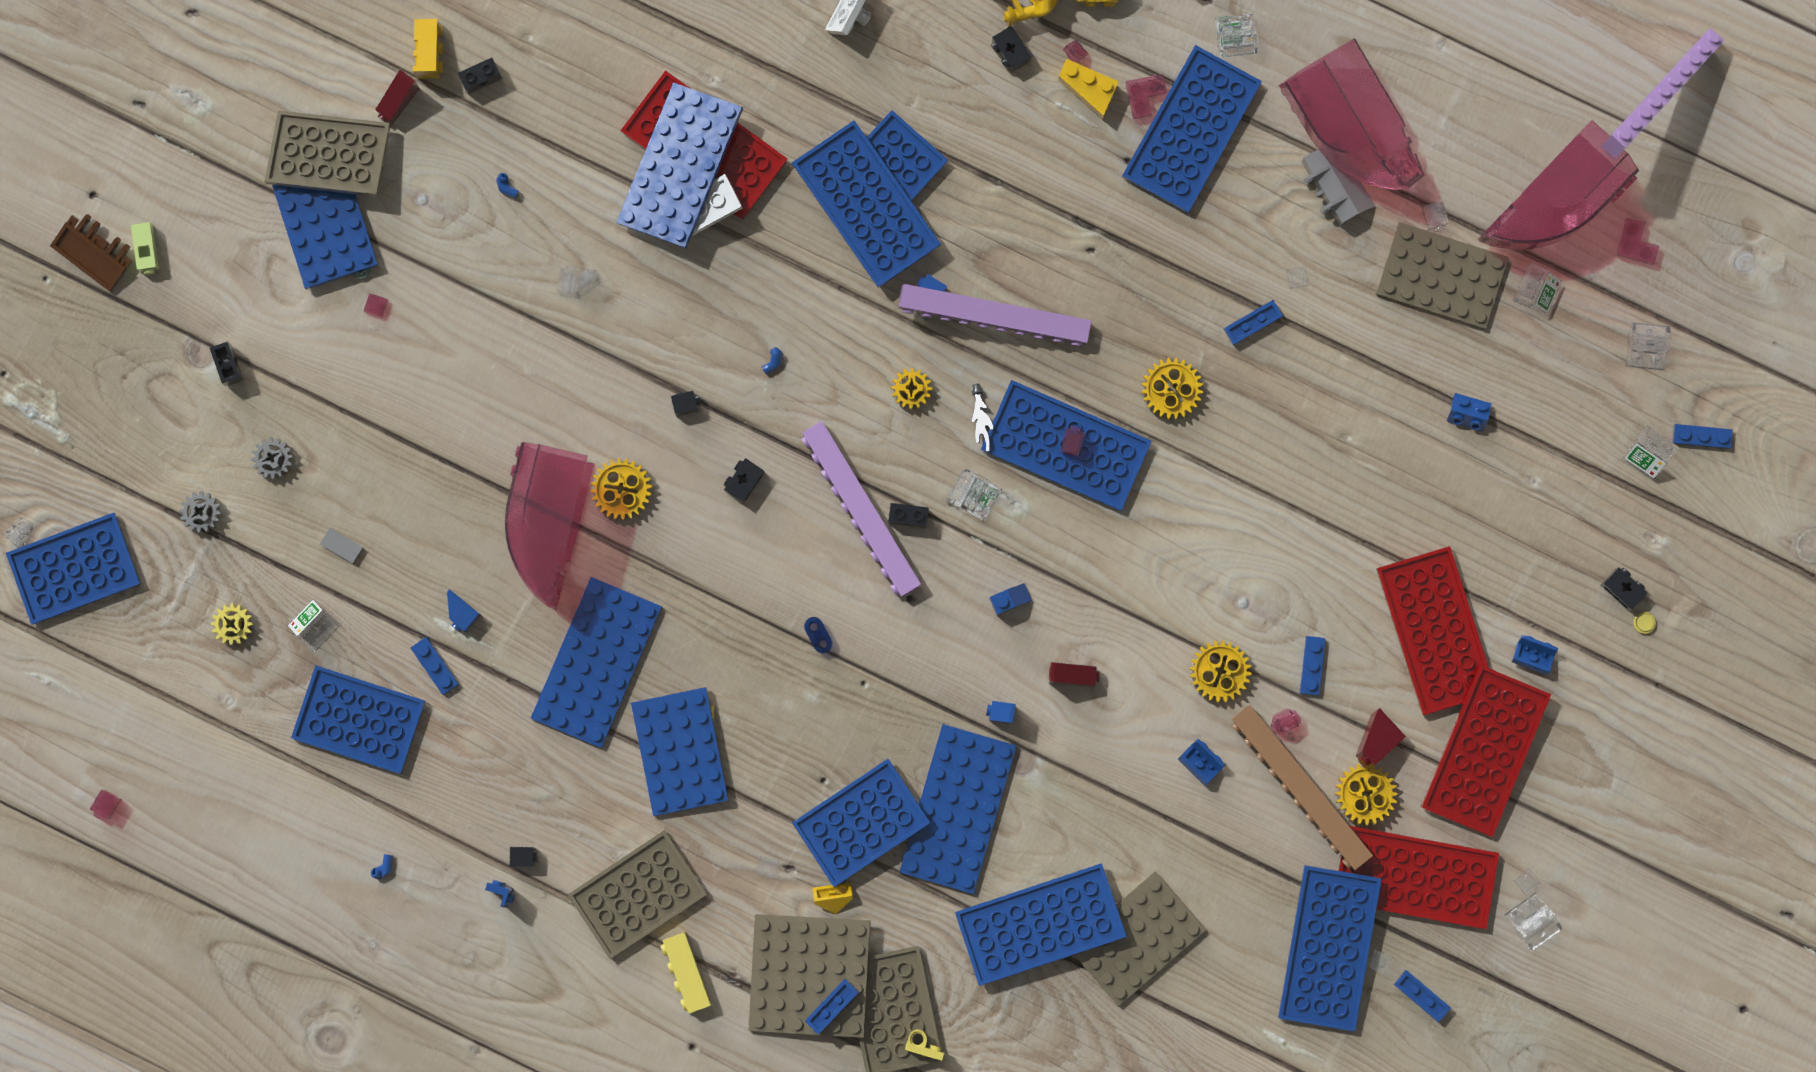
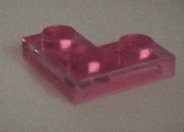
[1125,74,1167,119]
[1616,218,1659,265]

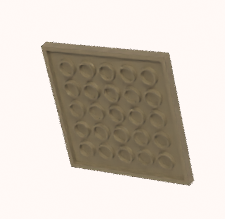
[748,914,871,1038]

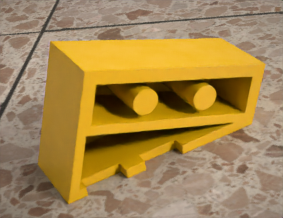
[413,19,444,79]
[1058,59,1119,120]

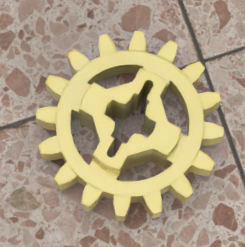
[211,603,254,645]

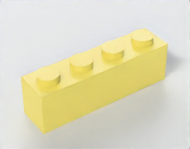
[661,932,711,1013]

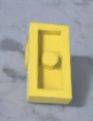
[905,1029,944,1061]

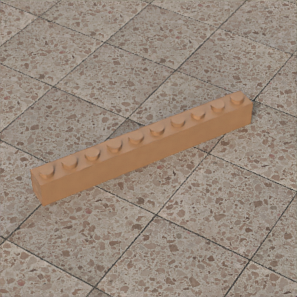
[1231,705,1373,871]

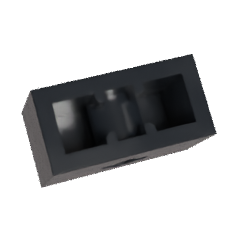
[991,26,1032,72]
[458,57,502,94]
[209,341,244,386]
[723,458,765,504]
[888,503,929,528]
[1600,567,1647,611]

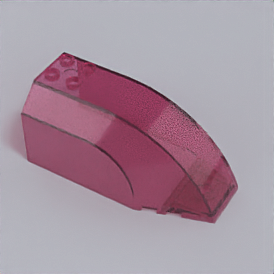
[1279,38,1425,190]
[1478,120,1639,250]
[505,442,594,611]

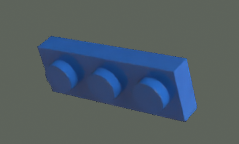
[1223,300,1283,345]
[1672,424,1733,449]
[1299,636,1325,696]
[410,637,459,695]
[1393,970,1451,1022]
[805,979,859,1035]

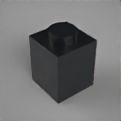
[671,391,701,416]
[509,847,538,866]

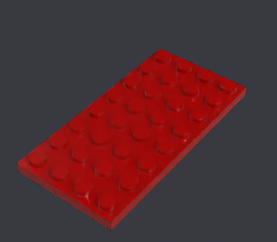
[620,70,788,220]
[1376,546,1489,716]
[1421,664,1552,837]
[1338,825,1499,929]

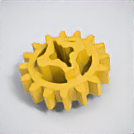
[891,367,932,410]

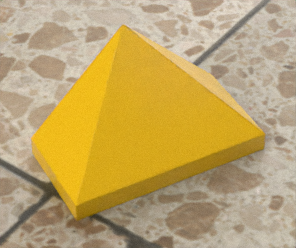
[812,882,853,915]

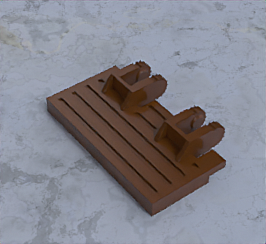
[50,214,133,292]

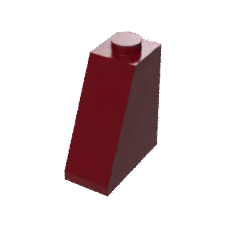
[375,70,420,124]
[1049,662,1100,687]
[1356,708,1406,770]

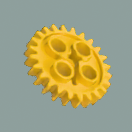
[1141,357,1203,420]
[590,458,653,520]
[1189,640,1252,702]
[1334,763,1398,826]

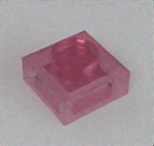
[1063,40,1089,63]
[364,293,388,318]

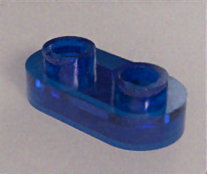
[804,617,832,654]

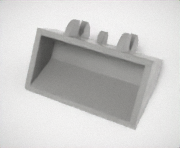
[1301,141,1375,226]

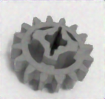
[251,437,294,480]
[179,491,222,533]

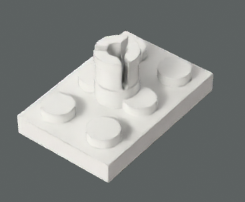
[825,0,871,35]
[692,174,743,235]

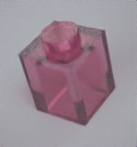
[1060,426,1085,457]
[90,789,122,821]

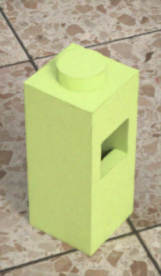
[131,222,160,275]

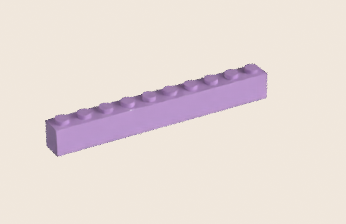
[1601,28,1725,159]
[898,284,1091,347]
[801,421,921,598]

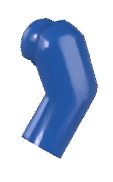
[496,173,519,199]
[762,347,783,375]
[371,854,393,880]

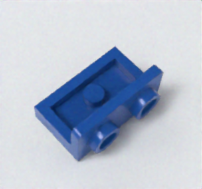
[1447,393,1492,432]
[1512,635,1558,676]
[1178,739,1225,786]
[485,880,515,908]

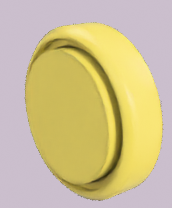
[1633,612,1656,634]

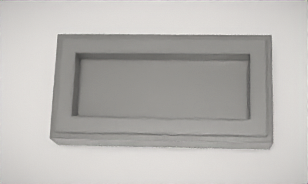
[320,528,363,564]

